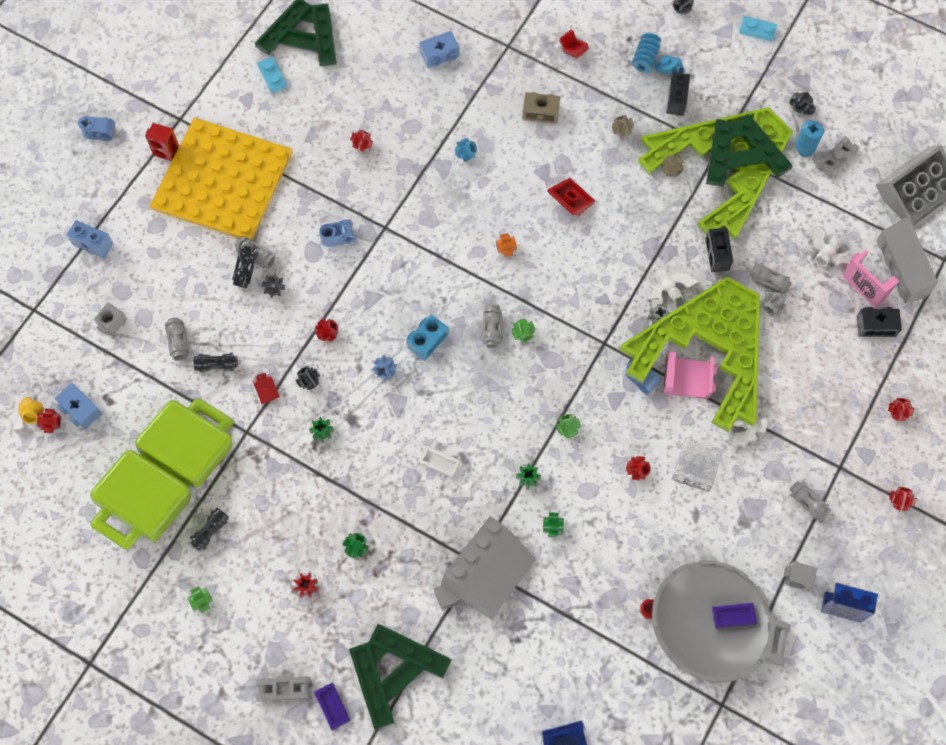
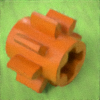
[496,233,517,257]

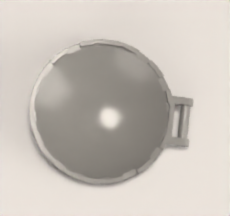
[652,560,791,683]

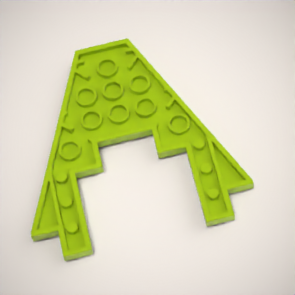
[638,107,793,240]
[619,277,760,432]

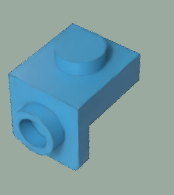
[654,55,685,77]

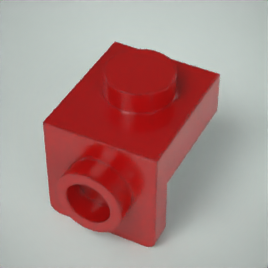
[559,29,589,59]
[252,373,280,404]

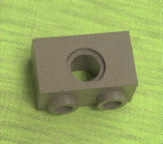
[522,92,561,124]

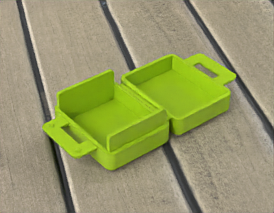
[90,398,234,550]

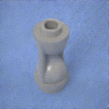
[235,236,276,269]
[749,263,792,294]
[483,304,502,348]
[164,317,189,361]
[789,481,832,522]

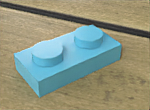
[739,16,778,42]
[257,56,287,93]

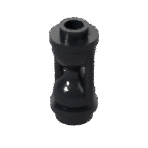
[232,245,258,288]
[193,352,238,373]
[189,508,229,551]

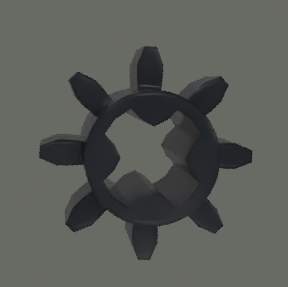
[673,0,694,14]
[261,273,285,298]
[295,366,321,390]

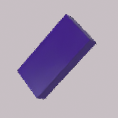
[712,602,757,629]
[314,682,351,731]

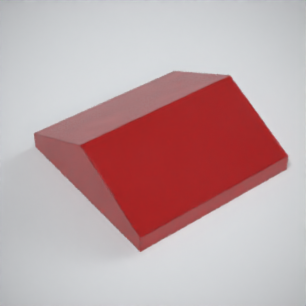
[547,178,595,215]

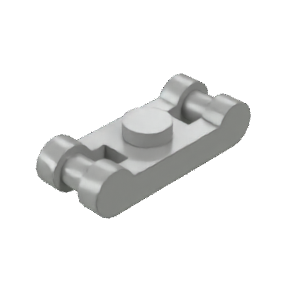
[816,136,860,177]
[256,677,311,702]

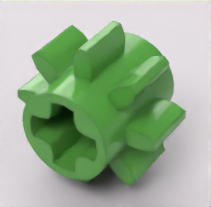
[512,319,536,342]
[556,414,581,438]
[187,586,213,613]

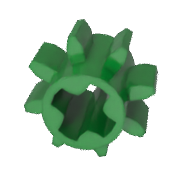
[309,417,334,443]
[516,463,541,490]
[543,512,564,538]
[342,533,369,558]

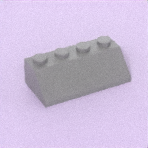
[877,217,938,303]

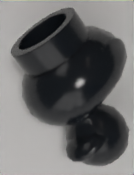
[790,92,816,115]

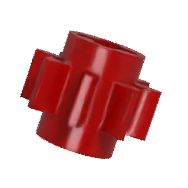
[350,129,373,152]
[315,318,339,342]
[888,398,914,421]
[37,408,61,433]
[626,456,651,481]
[889,487,916,511]
[293,572,318,598]

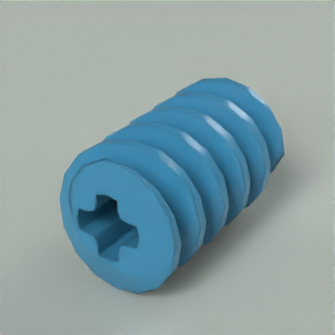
[632,33,661,73]
[795,120,825,157]

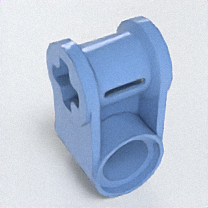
[78,116,115,141]
[319,219,356,247]
[625,358,662,395]

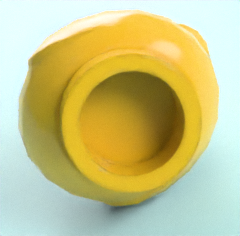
[18,397,44,424]

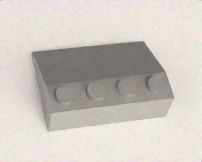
[875,145,946,229]
[441,516,536,620]

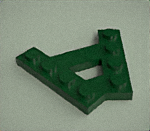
[254,0,337,67]
[706,114,793,187]
[349,624,452,730]

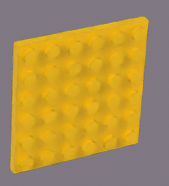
[149,117,293,240]

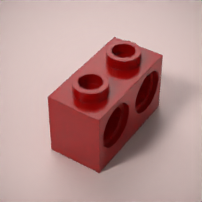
[145,122,180,161]

